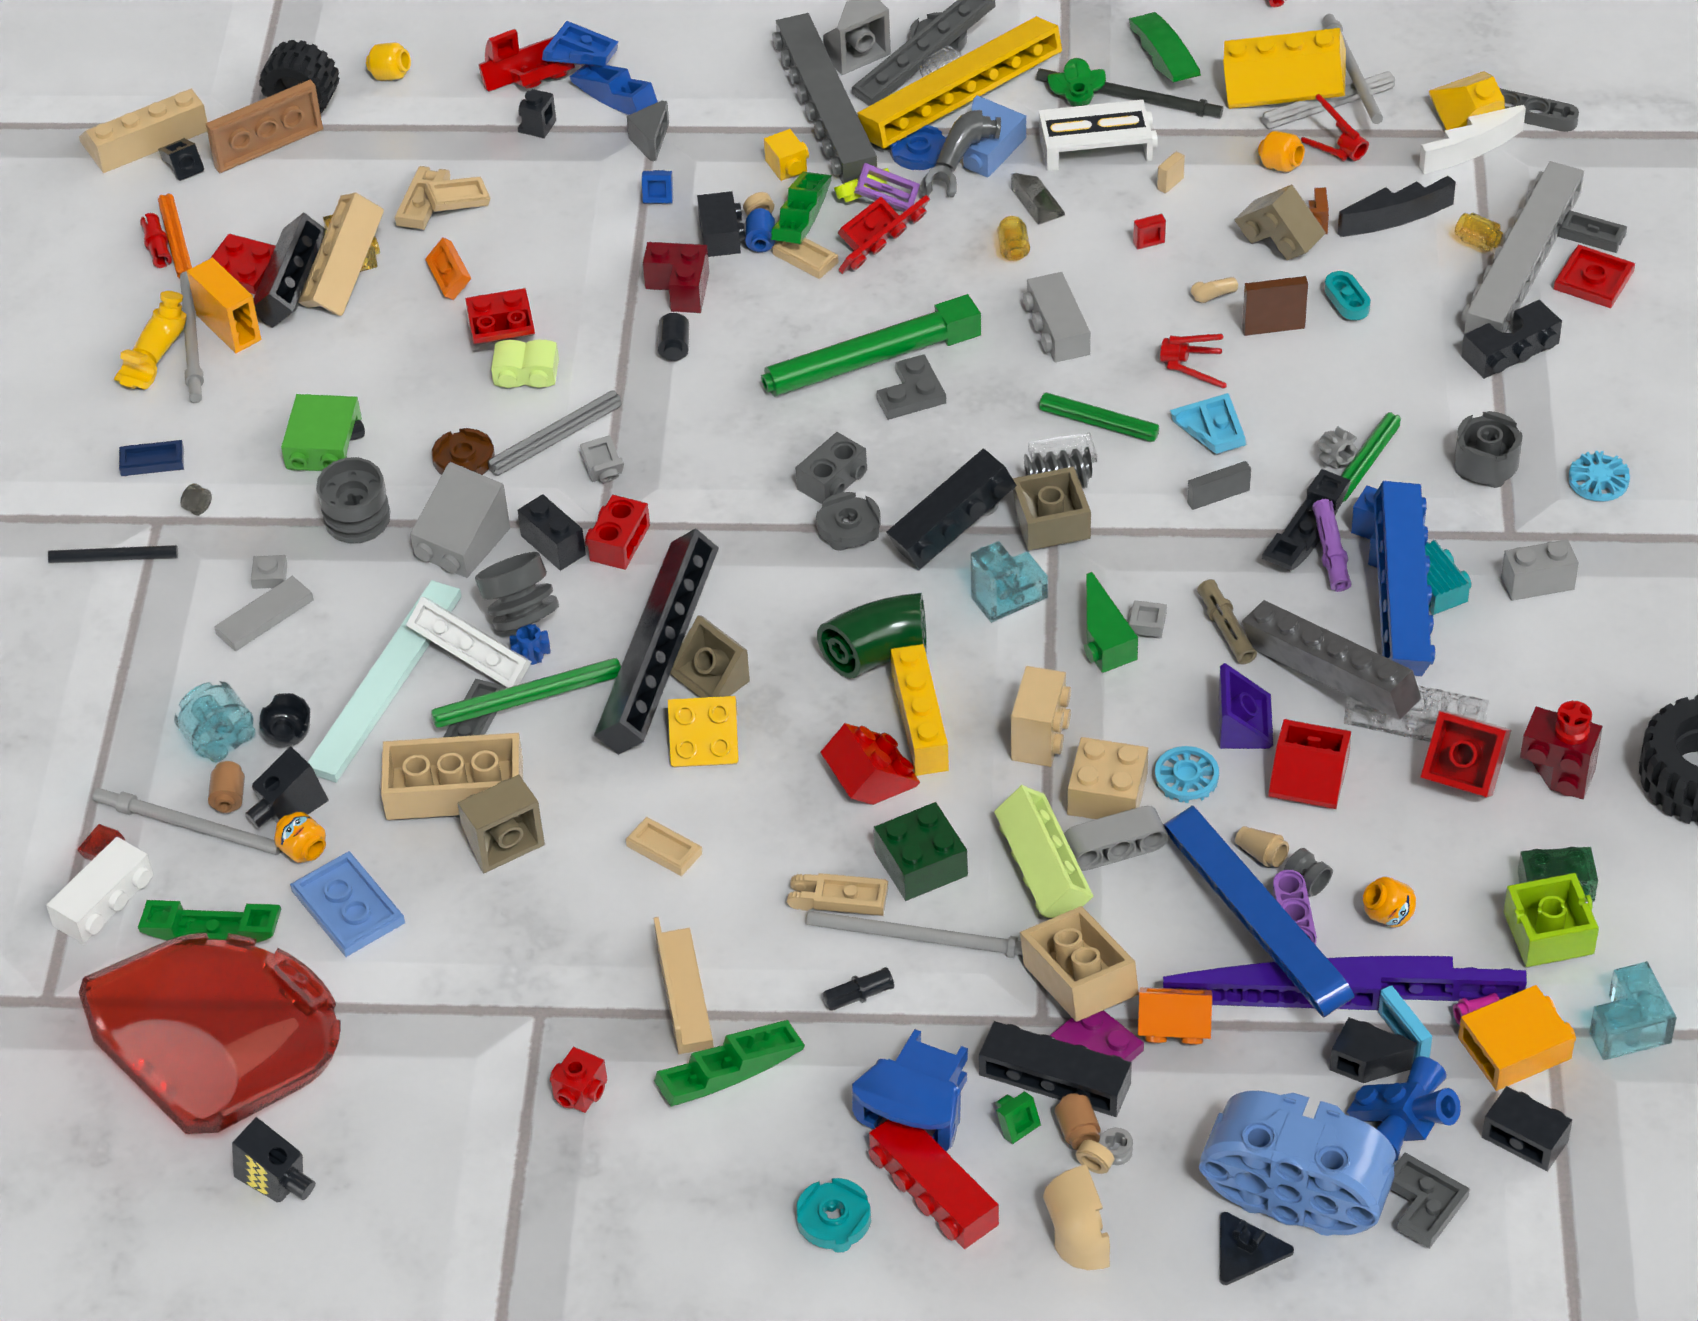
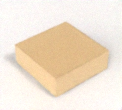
[1157,151,1185,193]

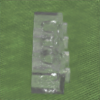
[1344,685,1489,742]

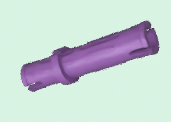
[1312,499,1352,592]

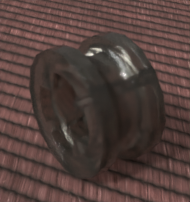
[180,483,212,516]

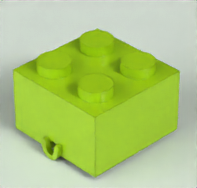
[1503,873,1599,967]

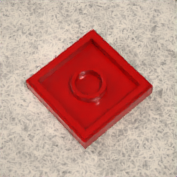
[1554,244,1635,308]

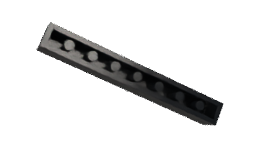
[594,528,719,755]

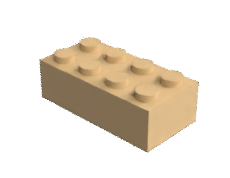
[381,733,523,820]

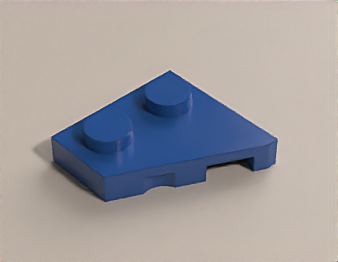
[542,21,619,66]

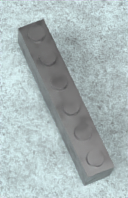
[1242,600,1422,720]

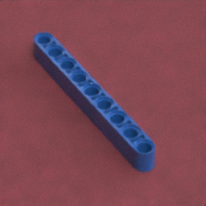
[1163,805,1355,1018]

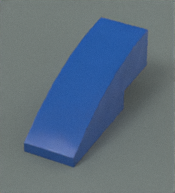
[569,64,658,115]

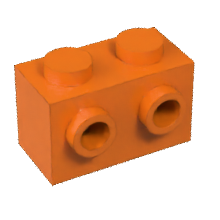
[1138,987,1212,1044]

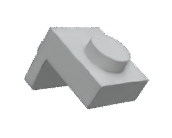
[580,435,624,483]

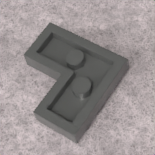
[877,354,946,420]
[1390,1152,1470,1249]

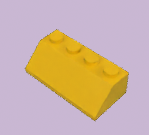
[1223,28,1346,109]

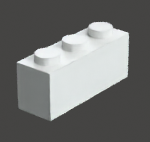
[46,837,154,945]

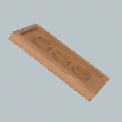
[206,79,323,174]

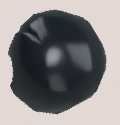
[259,693,311,747]

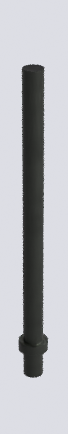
[1037,68,1223,118]

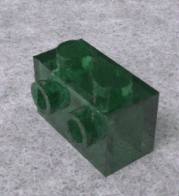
[1517,847,1598,902]

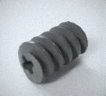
[1024,447,1092,488]

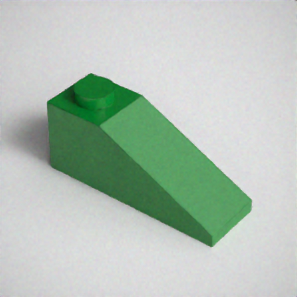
[1084,572,1138,673]

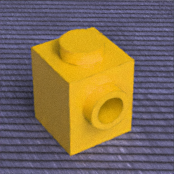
[764,129,809,181]

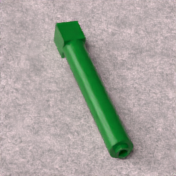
[761,294,981,397]

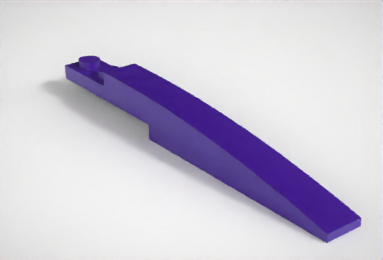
[1163,956,1527,1010]

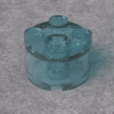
[174,681,255,763]

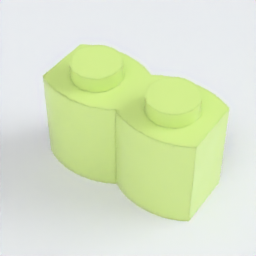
[491,340,559,388]

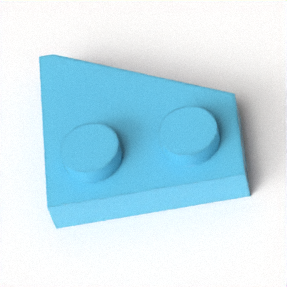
[1170,393,1247,454]

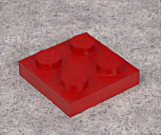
[211,233,276,294]

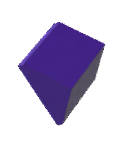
[1218,663,1274,749]

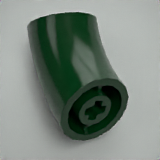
[817,593,927,679]

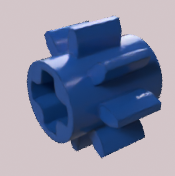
[509,624,551,665]

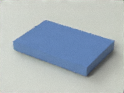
[290,851,405,957]

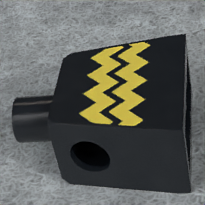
[232,1117,316,1202]

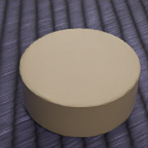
[743,192,774,216]
[1076,1140,1115,1174]

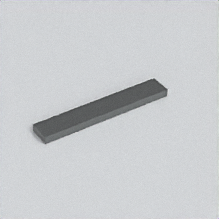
[851,0,996,106]

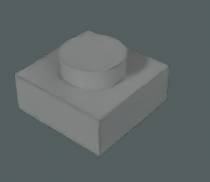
[251,555,287,589]
[1129,600,1167,637]

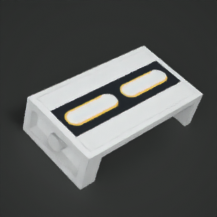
[1039,100,1158,171]

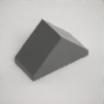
[626,100,669,161]

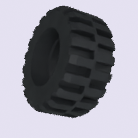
[1639,695,1698,824]

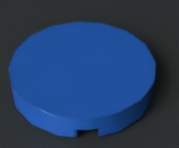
[890,125,947,170]

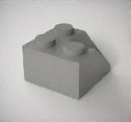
[823,0,891,75]

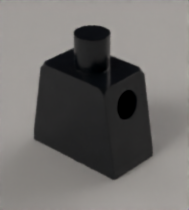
[245,746,329,829]

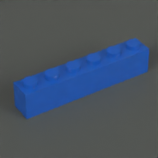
[1374,481,1436,677]

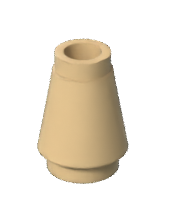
[1235,826,1289,867]

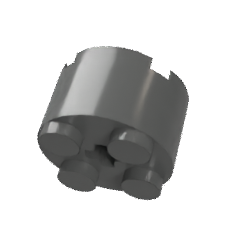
[1454,411,1523,488]

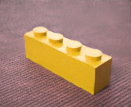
[891,644,949,776]

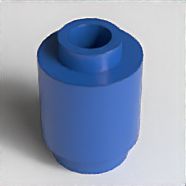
[745,208,775,252]

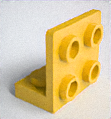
[668,696,739,767]

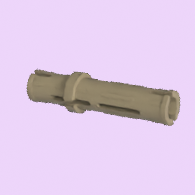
[1197,579,1257,665]

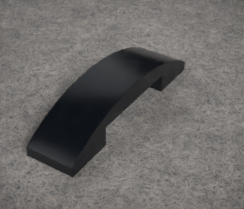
[1262,469,1351,571]

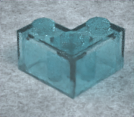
[970,541,1048,623]
[1589,961,1677,1061]

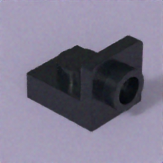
[158,138,204,181]

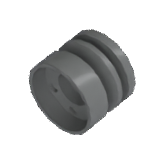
[316,457,391,543]
[475,552,559,631]

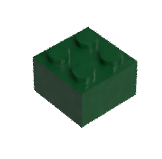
[874,802,968,901]

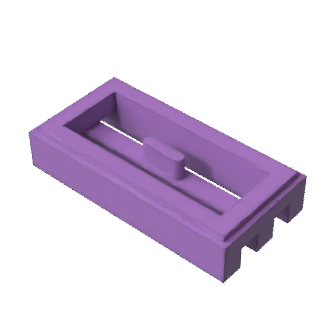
[854,163,920,212]

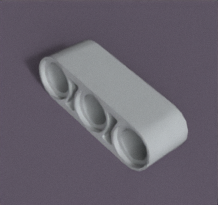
[1064,806,1169,871]

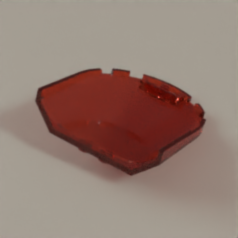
[78,933,341,1134]

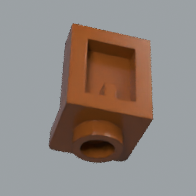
[1308,187,1329,234]

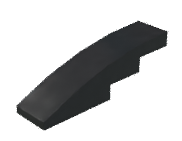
[1337,176,1456,237]

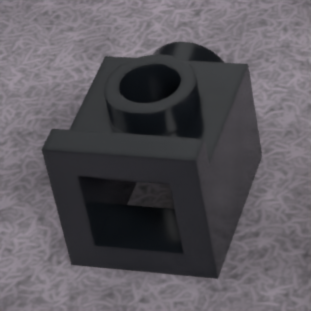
[518,89,557,139]

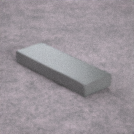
[214,575,314,651]

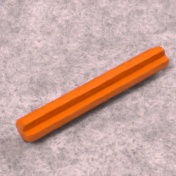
[158,193,192,278]

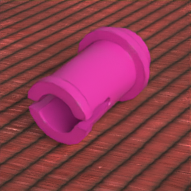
[1453,993,1500,1025]

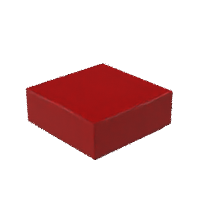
[1133,214,1166,250]

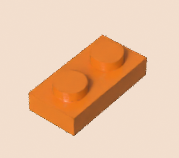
[425,237,471,300]

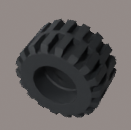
[259,40,340,114]

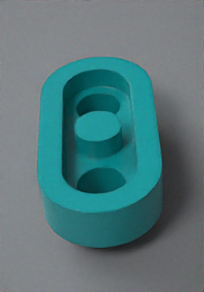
[1324,271,1371,320]

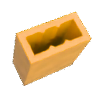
[187,257,262,354]
[1458,985,1576,1091]

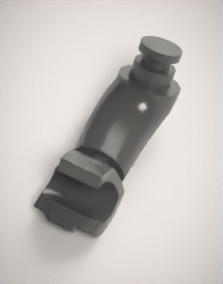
[920,110,1001,197]

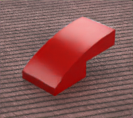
[485,29,519,63]

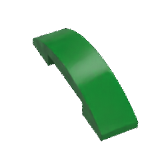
[138,900,281,947]

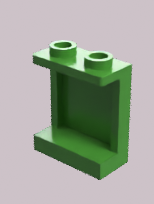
[281,394,362,471]

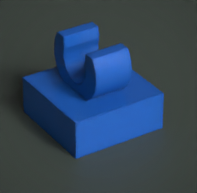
[642,170,674,203]

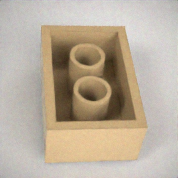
[1020,906,1139,1022]

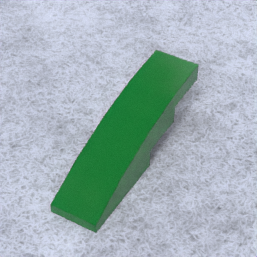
[1129,12,1201,82]
[771,171,832,244]
[654,1020,805,1107]

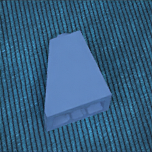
[963,95,1026,178]

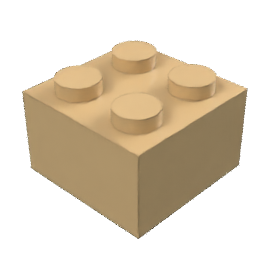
[1011,666,1071,767]
[1067,737,1149,819]

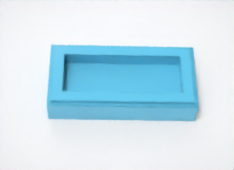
[1378,985,1432,1058]

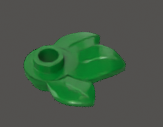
[1048,58,1106,107]

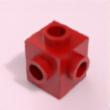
[550,1047,608,1113]

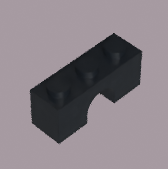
[1461,299,1562,379]

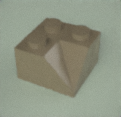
[1013,467,1091,551]
[457,775,545,874]

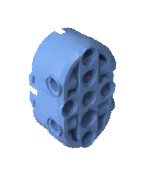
[1199,1091,1396,1236]

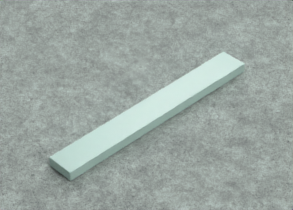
[308,580,462,783]

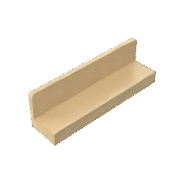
[298,192,384,316]
[653,917,714,1054]

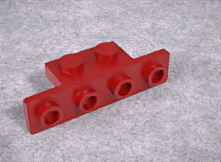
[478,36,575,91]
[838,195,930,274]

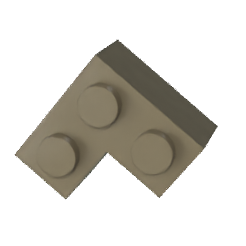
[1234,184,1326,261]

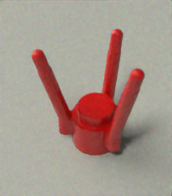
[1301,94,1369,161]
[1160,334,1227,388]

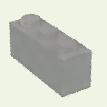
[1023,272,1091,363]

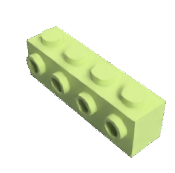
[994,785,1094,918]

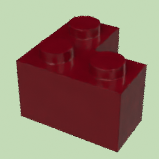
[643,242,710,313]

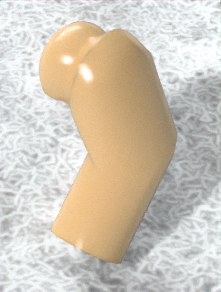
[1191,277,1238,303]

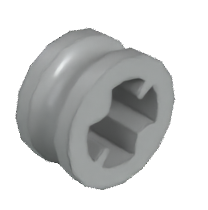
[1100,1127,1133,1165]

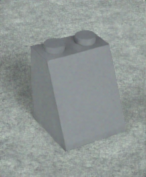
[410,462,510,578]

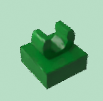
[995,1091,1041,1144]

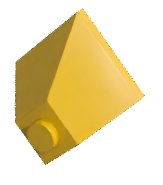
[1429,71,1505,130]

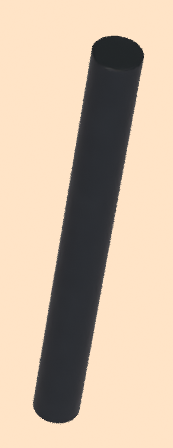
[48,545,178,563]

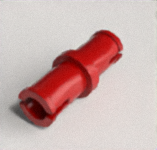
[140,213,172,268]

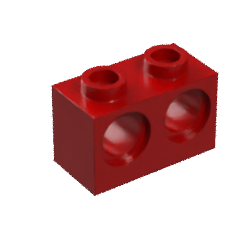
[585,494,650,570]

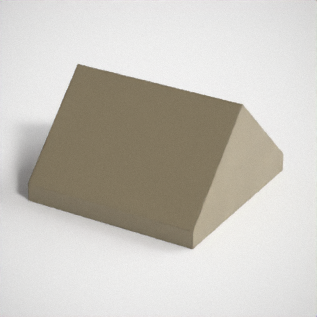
[670,615,750,698]

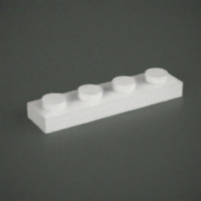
[406,596,532,688]

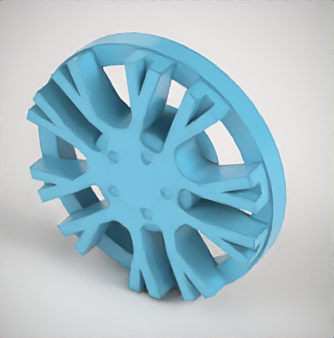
[1568,451,1630,501]
[1155,746,1219,803]

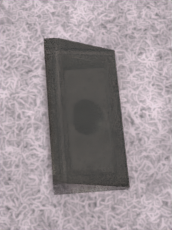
[1011,173,1065,225]

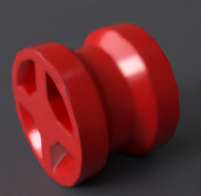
[1555,700,1592,745]

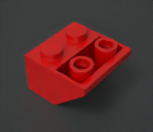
[465,288,535,345]
[1268,719,1352,809]
[820,723,920,805]

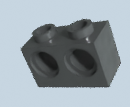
[795,432,867,504]

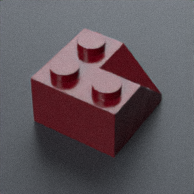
[1520,706,1603,800]

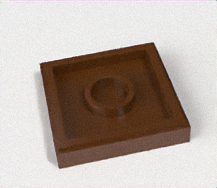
[1242,276,1308,336]

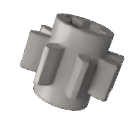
[1317,426,1358,469]

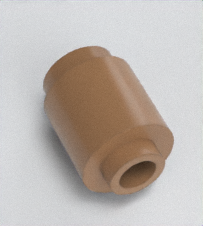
[208,761,245,813]
[1055,1093,1101,1150]

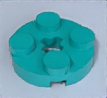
[797,1178,871,1253]

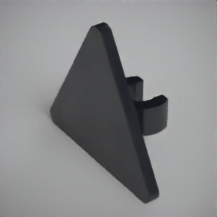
[1220,1212,1294,1285]

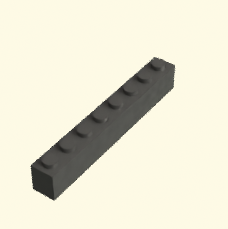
[772,13,877,183]

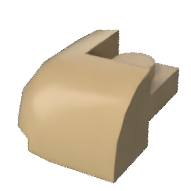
[1043,1164,1110,1270]

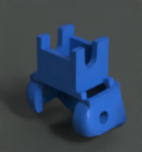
[852,1029,968,1152]

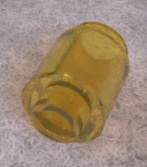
[1455,213,1503,252]
[997,216,1030,261]

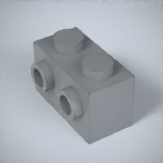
[1501,539,1579,601]

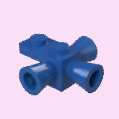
[1347,1056,1461,1162]

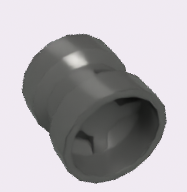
[1284,848,1333,896]

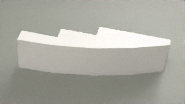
[1419,105,1526,174]

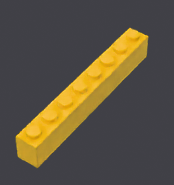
[857,16,1062,149]

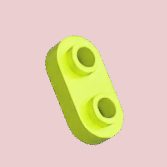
[834,168,889,203]

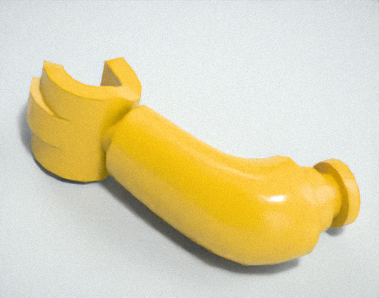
[113,291,187,390]

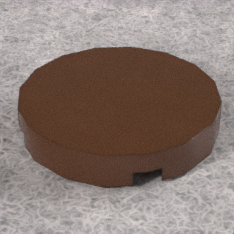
[432,428,495,475]

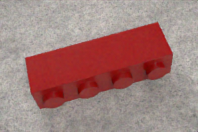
[868,1119,999,1250]

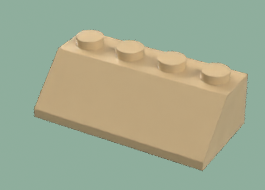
[79,88,208,173]

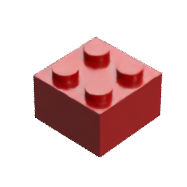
[1420,710,1512,797]

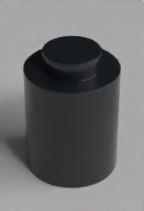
[658,313,689,361]

